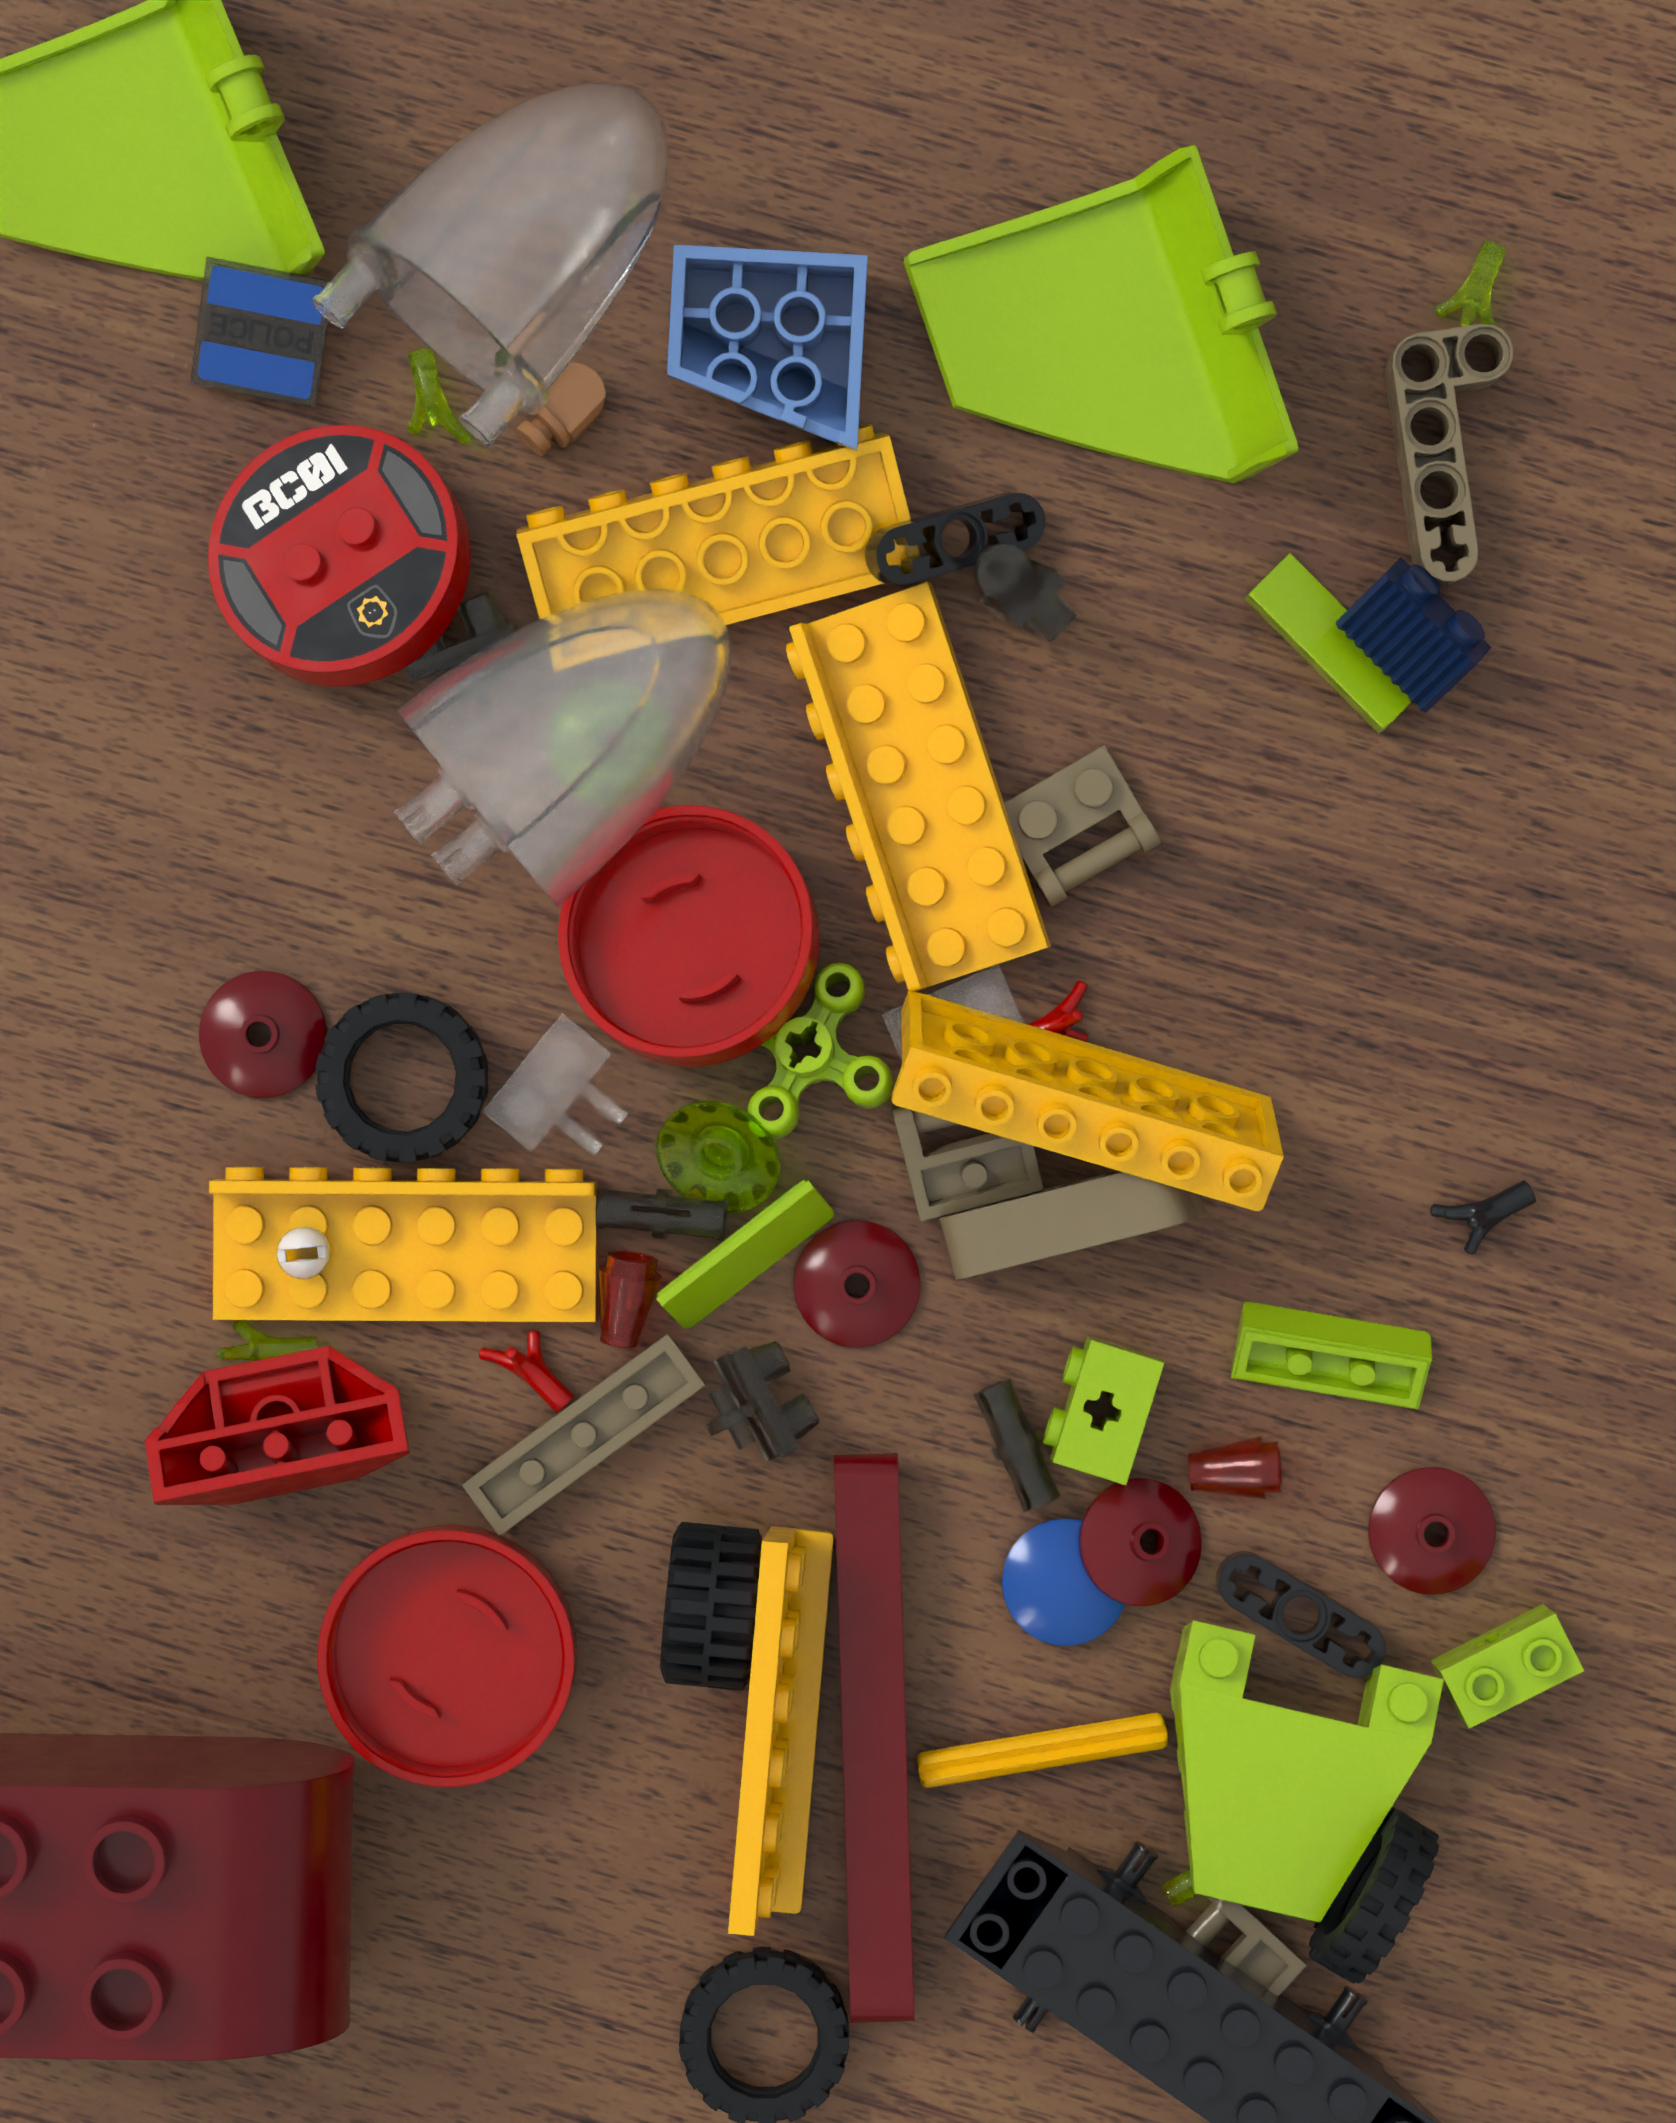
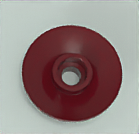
[199,971,327,1098]
[793,1220,920,1348]
[1368,1467,1496,1595]
[1079,1478,1202,1606]

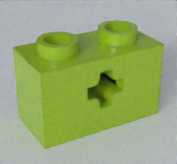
[1043,1336,1165,1485]
[1430,1604,1584,1729]

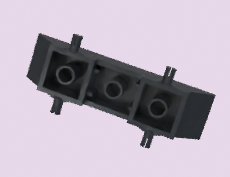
[944,1830,1442,2123]

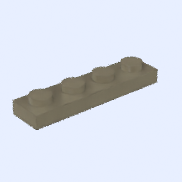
[462,1332,706,1536]

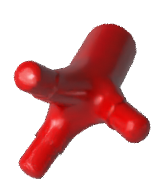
[1027,981,1088,1042]
[479,1330,574,1413]

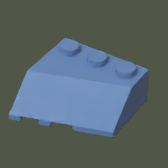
[667,245,868,451]

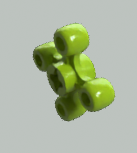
[747,962,895,1139]

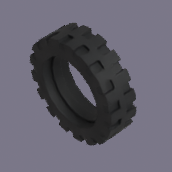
[315,993,489,1163]
[1308,1808,1439,1984]
[679,1947,849,2123]

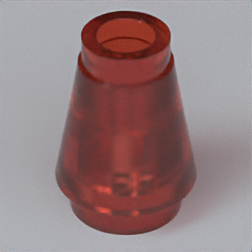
[599,1250,662,1348]
[1188,1436,1282,1500]

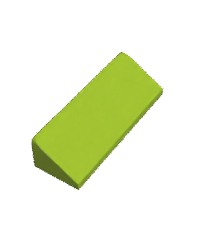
[1244,553,1411,734]
[656,1178,834,1329]
[1231,1302,1432,1410]

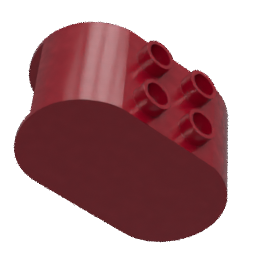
[0,1733,355,2061]

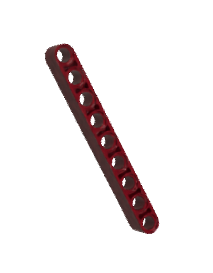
[834,1453,914,2023]

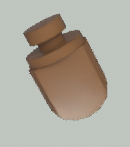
[515,362,606,457]

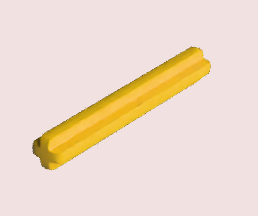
[917,1713,1168,1788]

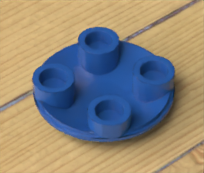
[1002,1518,1125,1646]

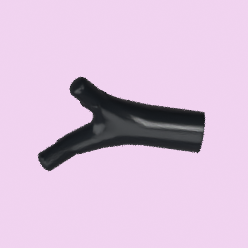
[1430,1180,1536,1254]

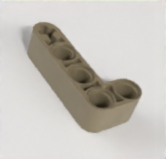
[1384,324,1513,588]
[939,1171,1205,1280]

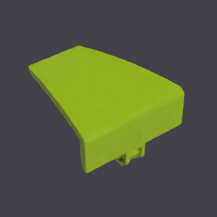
[0,0,325,283]
[904,145,1299,484]

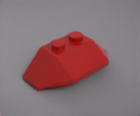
[144,1346,410,1505]

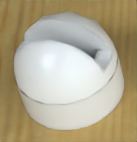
[277,1226,330,1279]

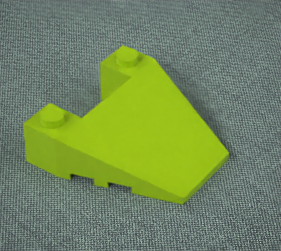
[1170,1620,1444,1923]

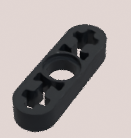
[865,493,1045,585]
[1216,1551,1386,1678]

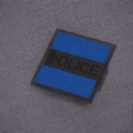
[190,257,334,407]

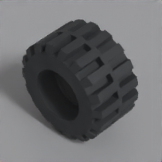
[660,1522,762,1691]

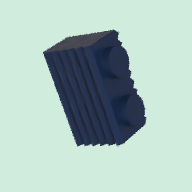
[1336,557,1492,713]

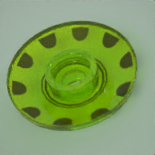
[656,1101,781,1213]

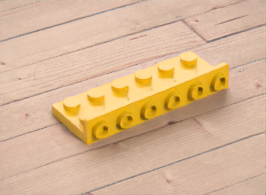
[516,424,920,671]
[786,582,1051,992]
[892,991,1284,1211]
[209,1167,598,1322]
[728,1526,834,1936]

